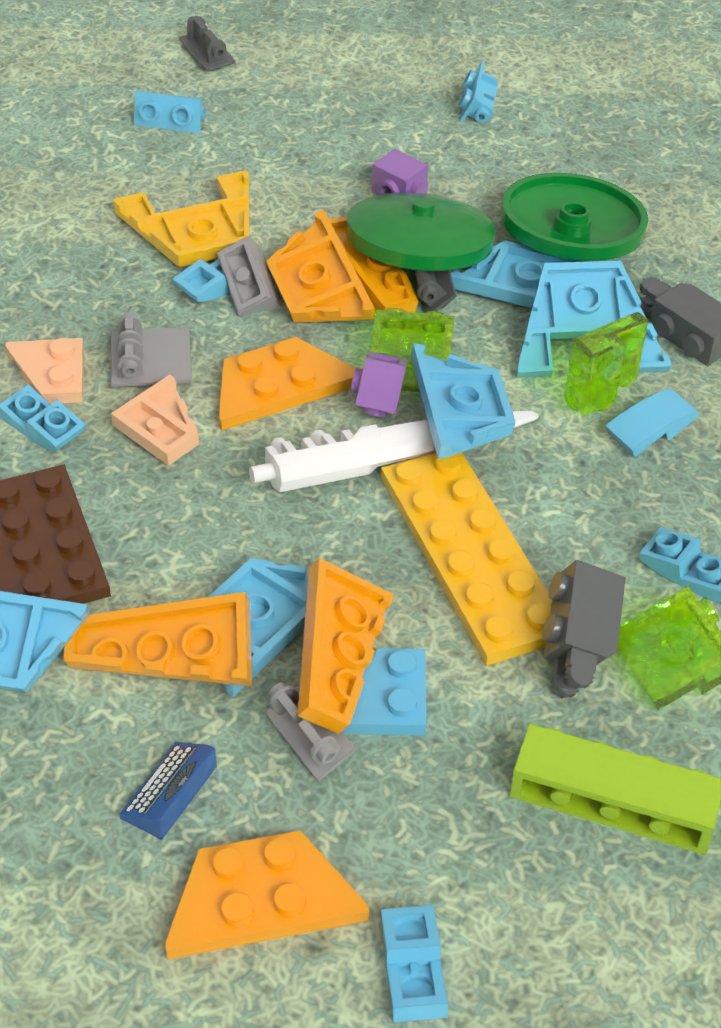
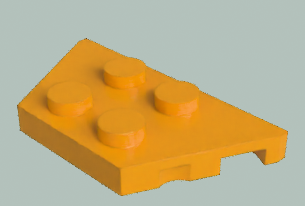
[266,209,377,323]
[219,337,356,431]
[165,830,369,960]

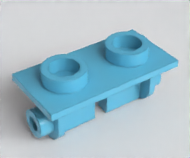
[458,61,498,123]
[134,91,206,133]

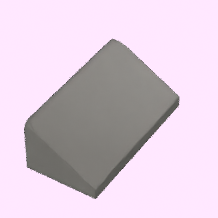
[217,235,282,316]

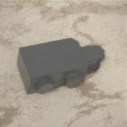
[639,277,721,366]
[542,560,626,699]

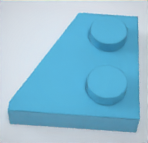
[342,648,427,736]

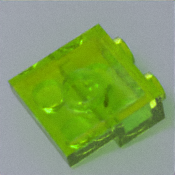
[370,308,454,392]
[564,312,648,417]
[617,586,721,710]

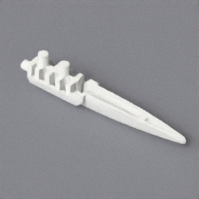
[249,411,539,492]

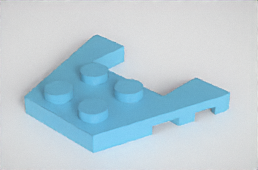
[516,260,671,378]

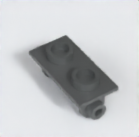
[179,16,236,71]
[413,270,457,317]

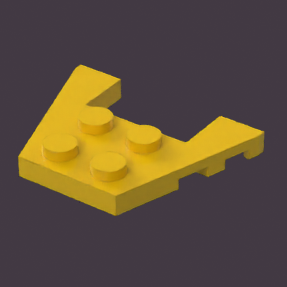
[113,170,250,267]

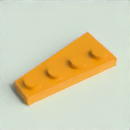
[329,216,418,319]
[297,558,394,734]
[64,592,252,686]

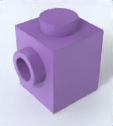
[372,149,429,195]
[350,351,408,417]

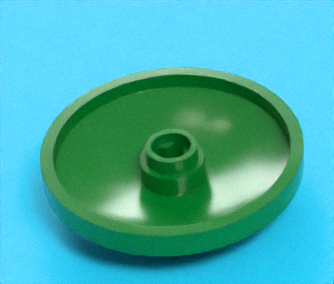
[500,173,648,261]
[346,192,495,271]

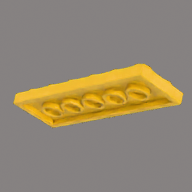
[381,453,552,666]

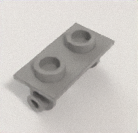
[265,682,357,781]

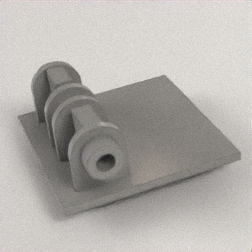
[111,312,192,387]

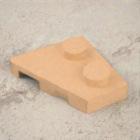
[6,338,84,404]
[111,374,199,466]

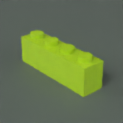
[510,723,721,855]

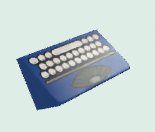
[119,742,217,840]

